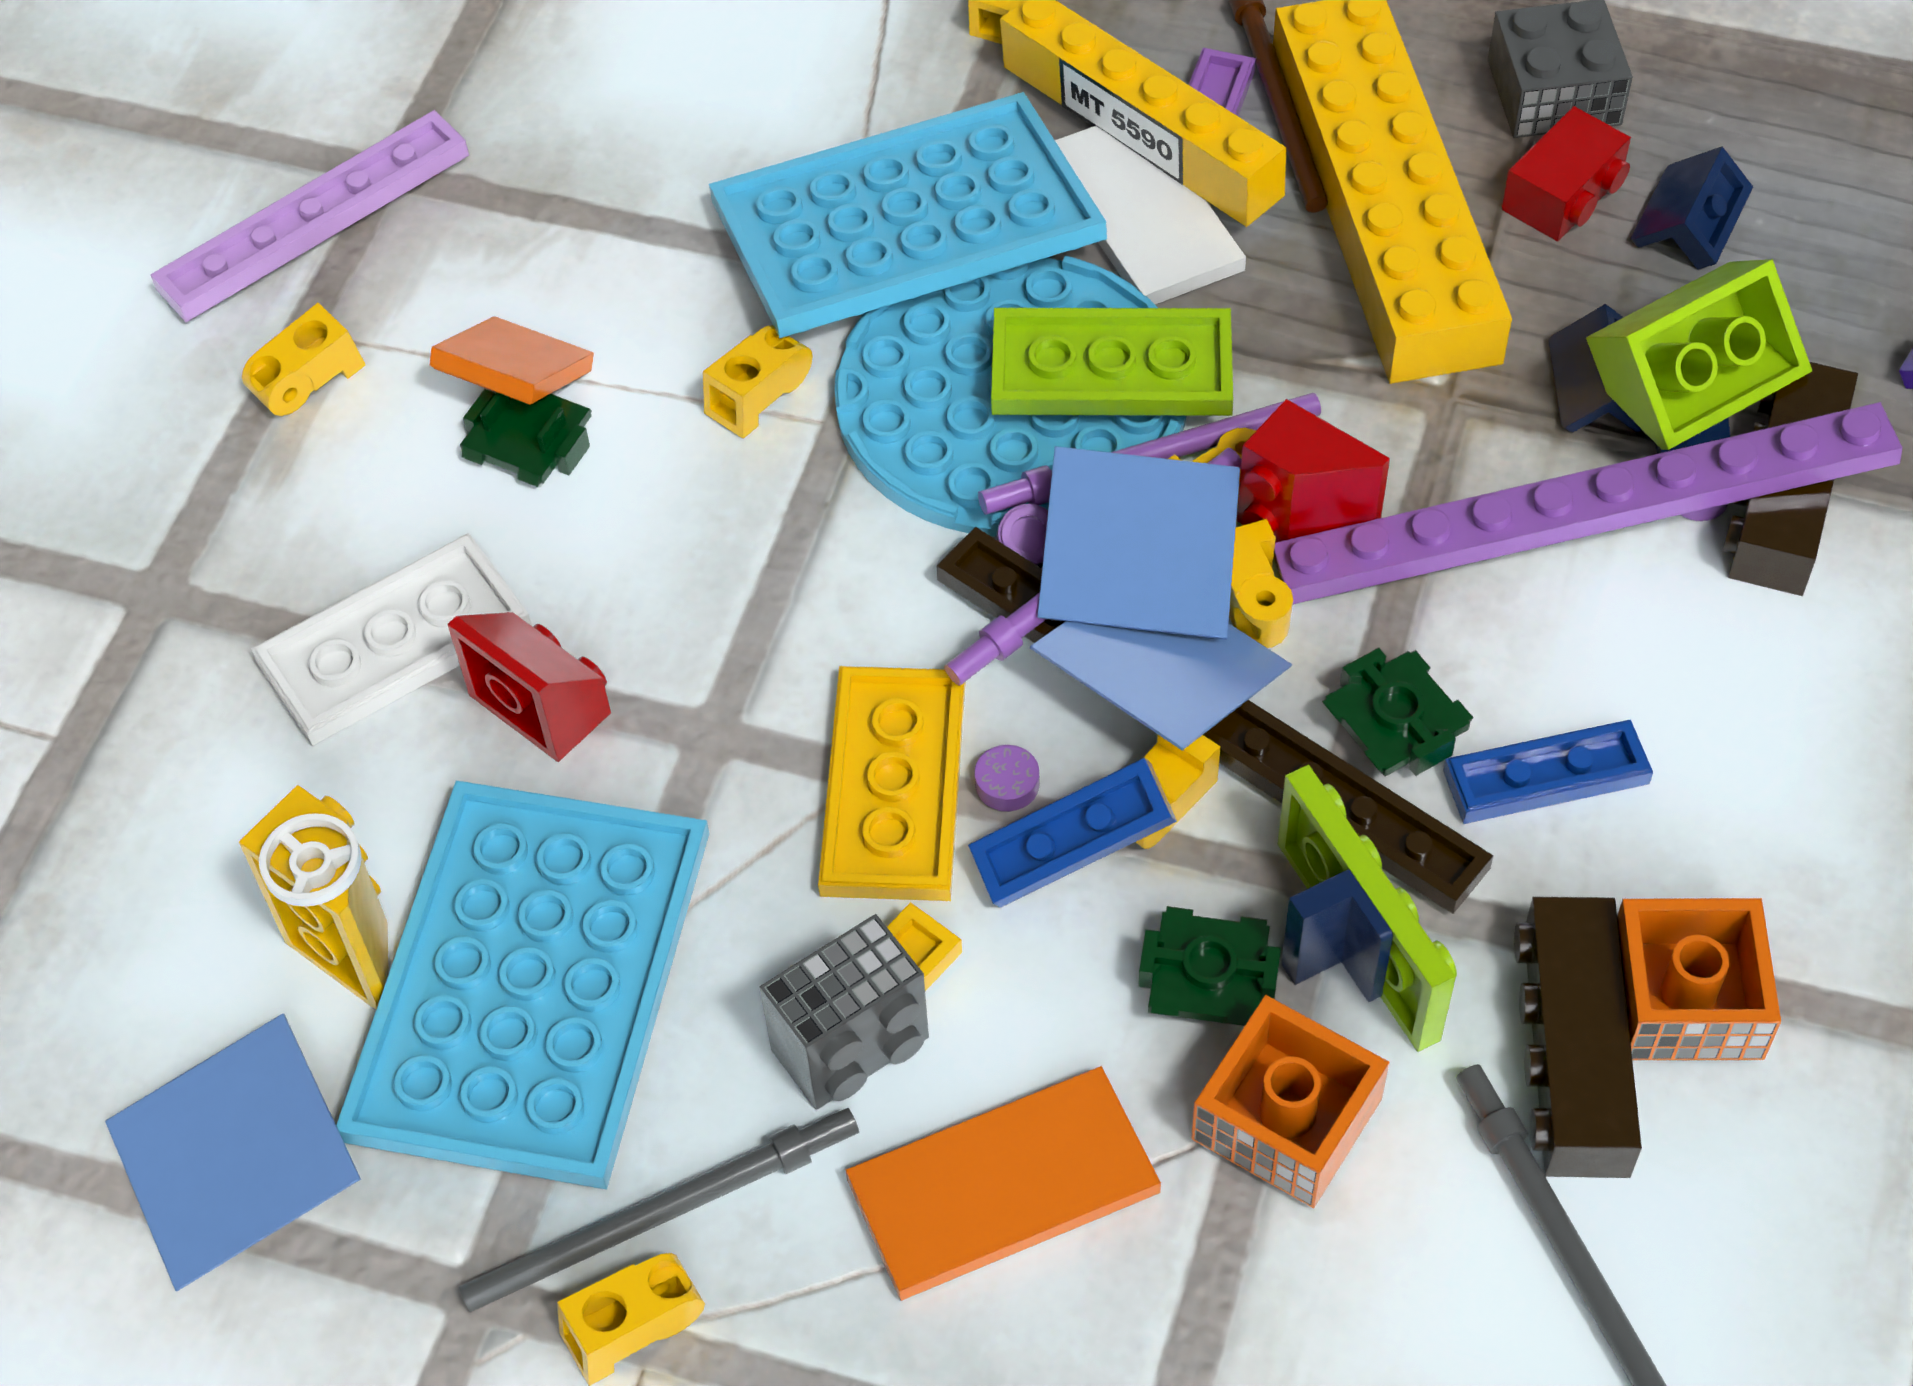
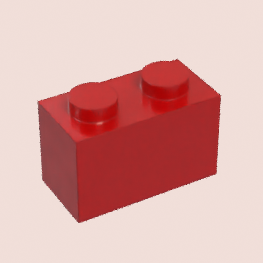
[1501,106,1631,242]

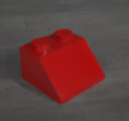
[1237,399,1390,543]
[447,612,611,762]

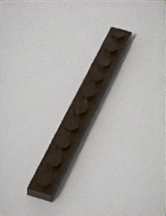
[936,527,1494,914]

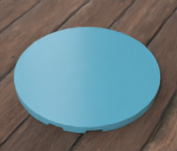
[835,256,1187,537]

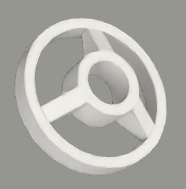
[259,813,361,906]

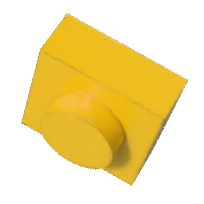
[887,902,962,991]

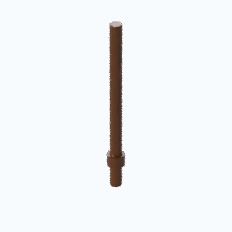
[1230,0,1328,213]

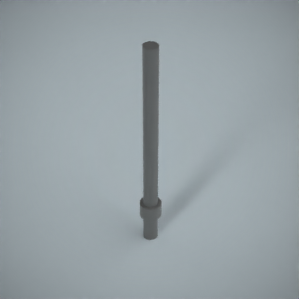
[1456,1064,1667,1386]
[459,1108,859,1313]

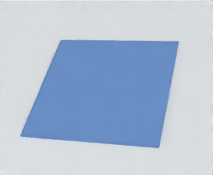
[1037,446,1240,639]
[1030,621,1292,750]
[105,1013,361,1291]

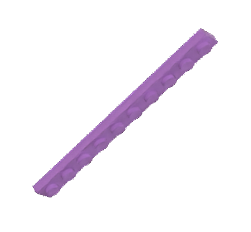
[1274,402,1902,604]

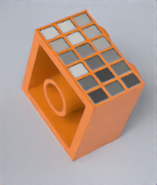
[1617,898,1781,1060]
[1191,995,1390,1208]

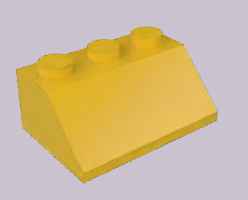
[239,785,389,1010]

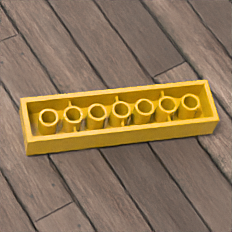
[1273,0,1512,384]

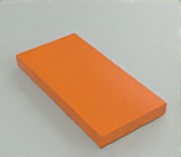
[846,1066,1161,1301]

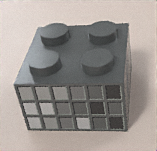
[1488,0,1633,138]
[759,914,929,1110]

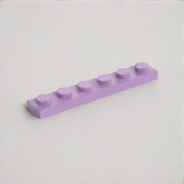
[150,110,469,322]

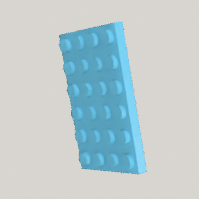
[709,92,1107,338]
[336,781,710,1190]

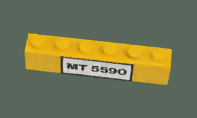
[1000,0,1286,227]

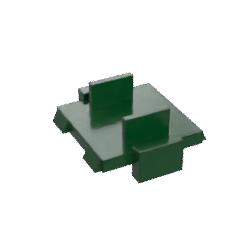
[460,389,592,487]
[1322,648,1474,776]
[1138,906,1281,1026]

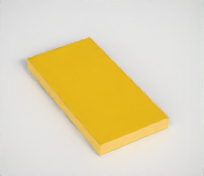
[818,666,966,901]

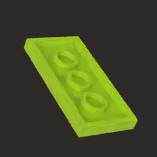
[991,308,1233,416]
[1277,765,1457,1052]

